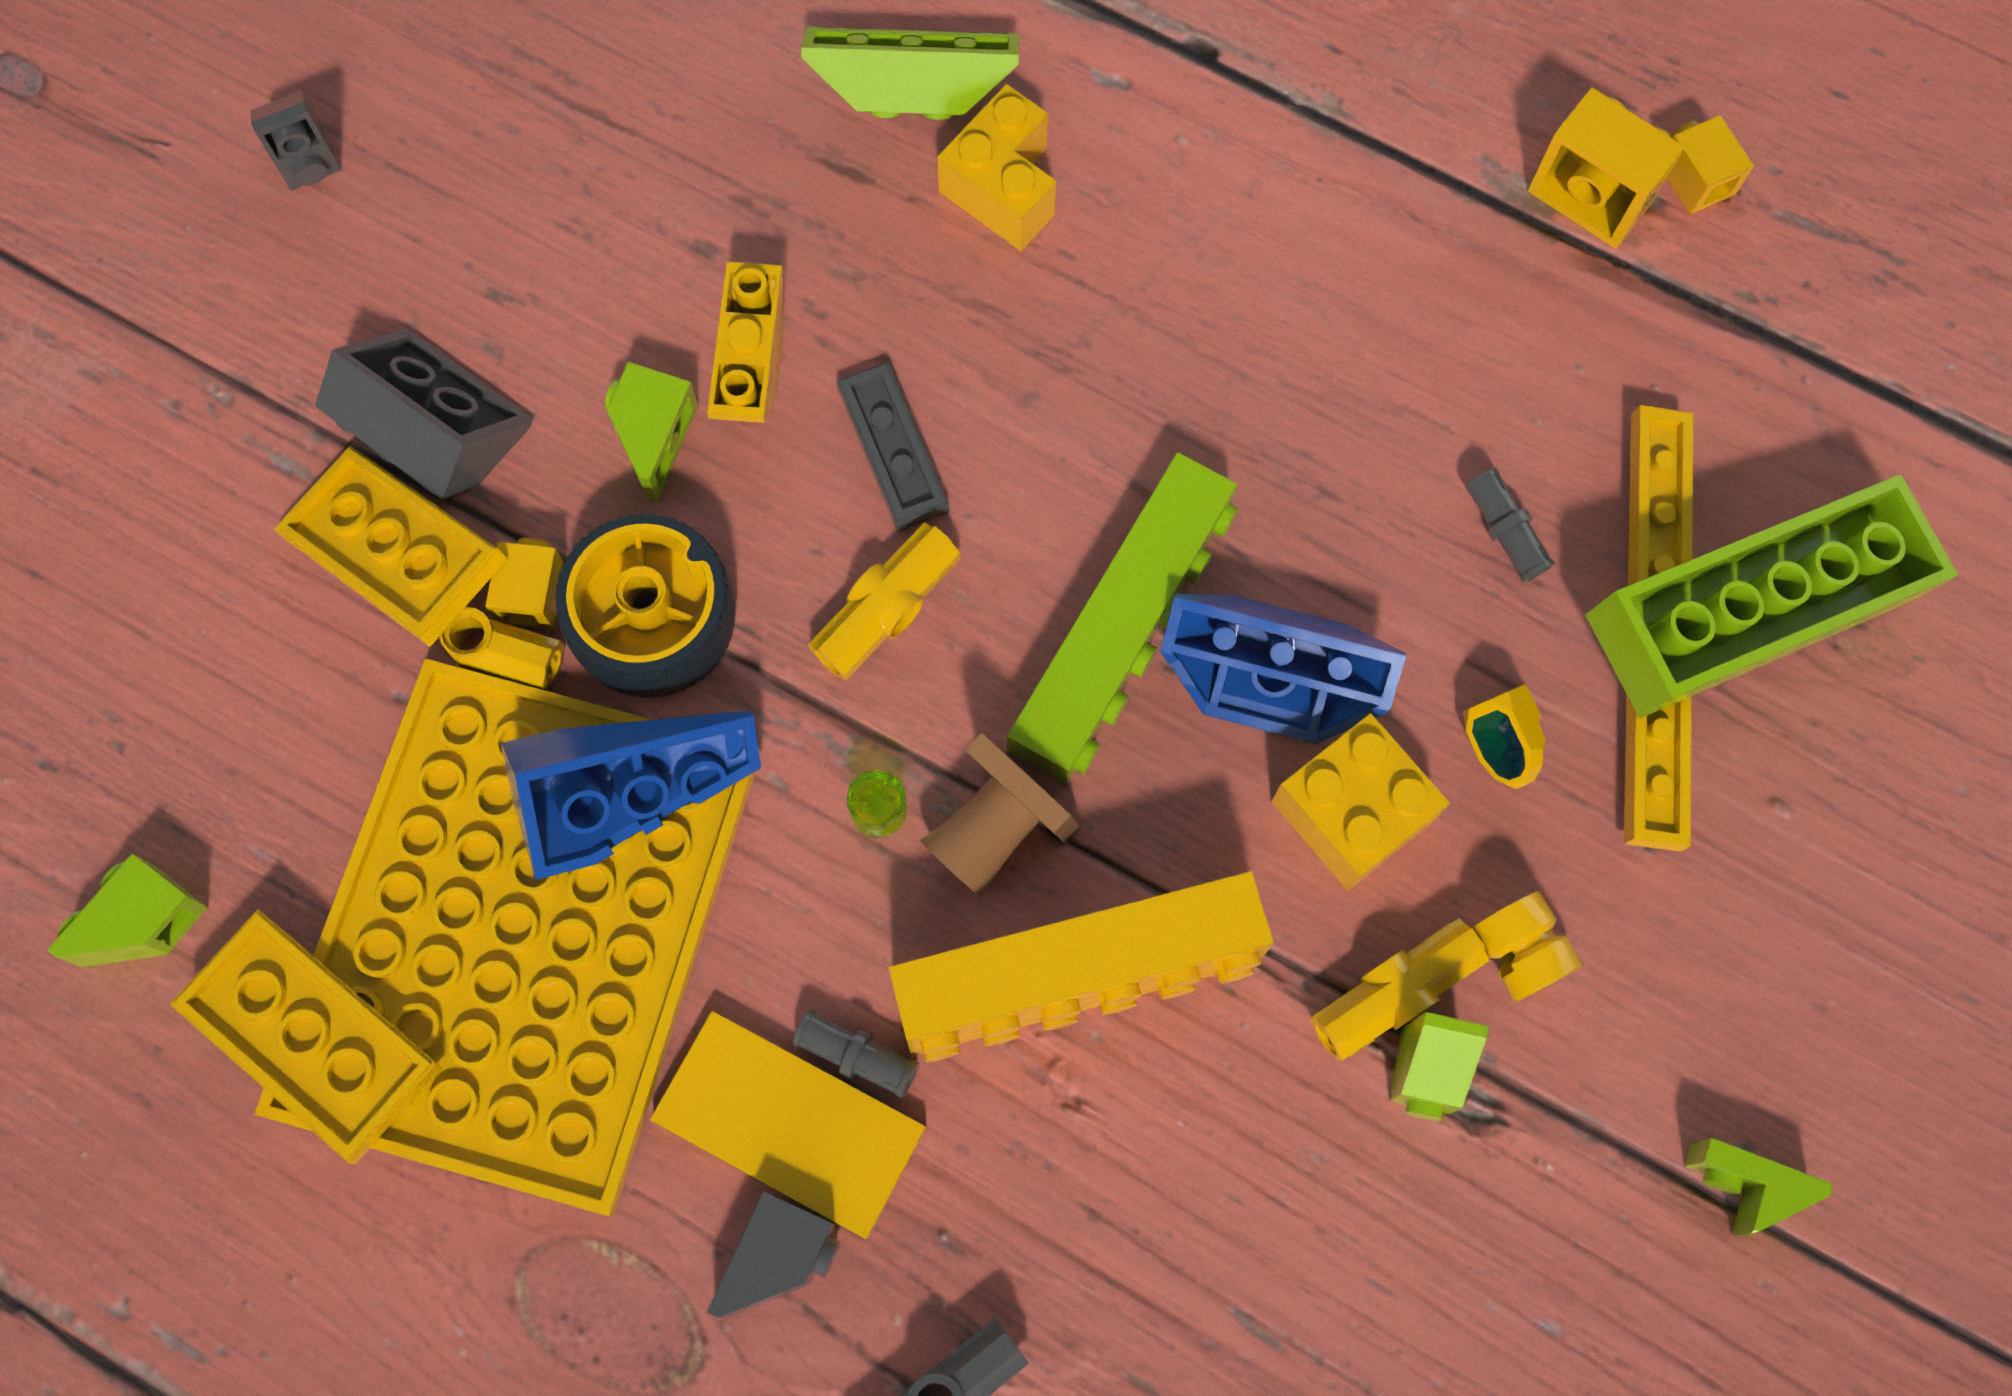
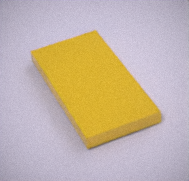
[274,446,507,647]
[170,909,442,1165]
[650,1011,927,1240]

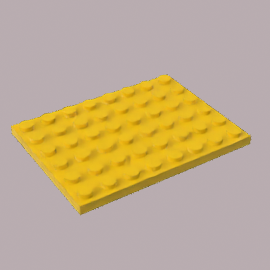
[254,658,762,1218]

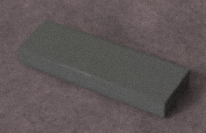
[836,362,949,532]

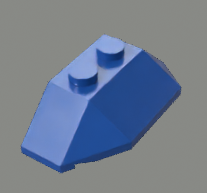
[1160,593,1406,744]

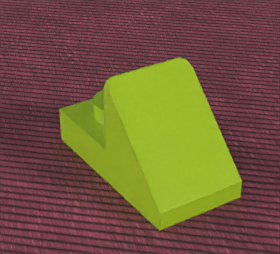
[1684,1138,1833,1236]

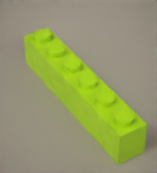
[1006,452,1239,786]

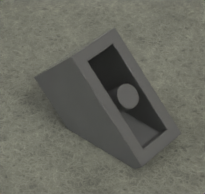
[707,1191,841,1318]

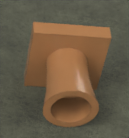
[920,732,1081,898]

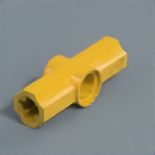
[808,522,961,681]
[1309,918,1490,1063]

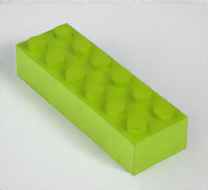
[1585,474,1958,719]

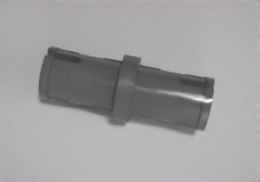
[1465,468,1555,583]
[793,1010,920,1098]

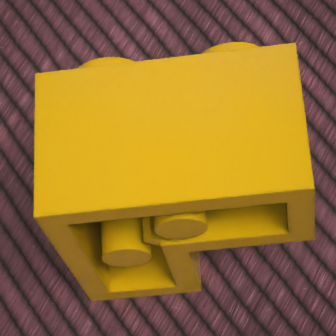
[937,84,1057,252]

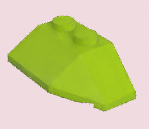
[801,27,1020,120]

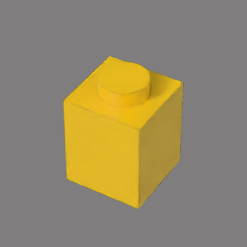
[1667,115,1754,215]
[485,538,563,632]

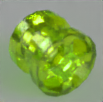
[846,770,908,839]

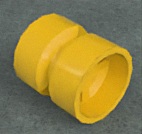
[1472,891,1584,1003]

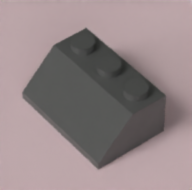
[315,329,533,500]

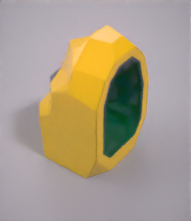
[1463,684,1546,789]

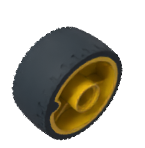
[555,513,735,698]

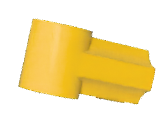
[439,607,564,691]

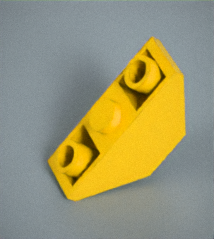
[707,261,783,423]

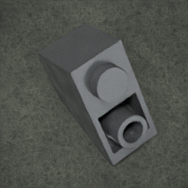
[251,90,341,190]

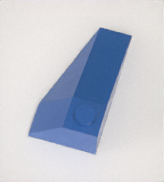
[501,710,761,880]

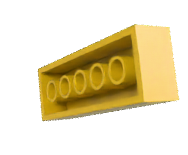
[888,871,1274,1062]

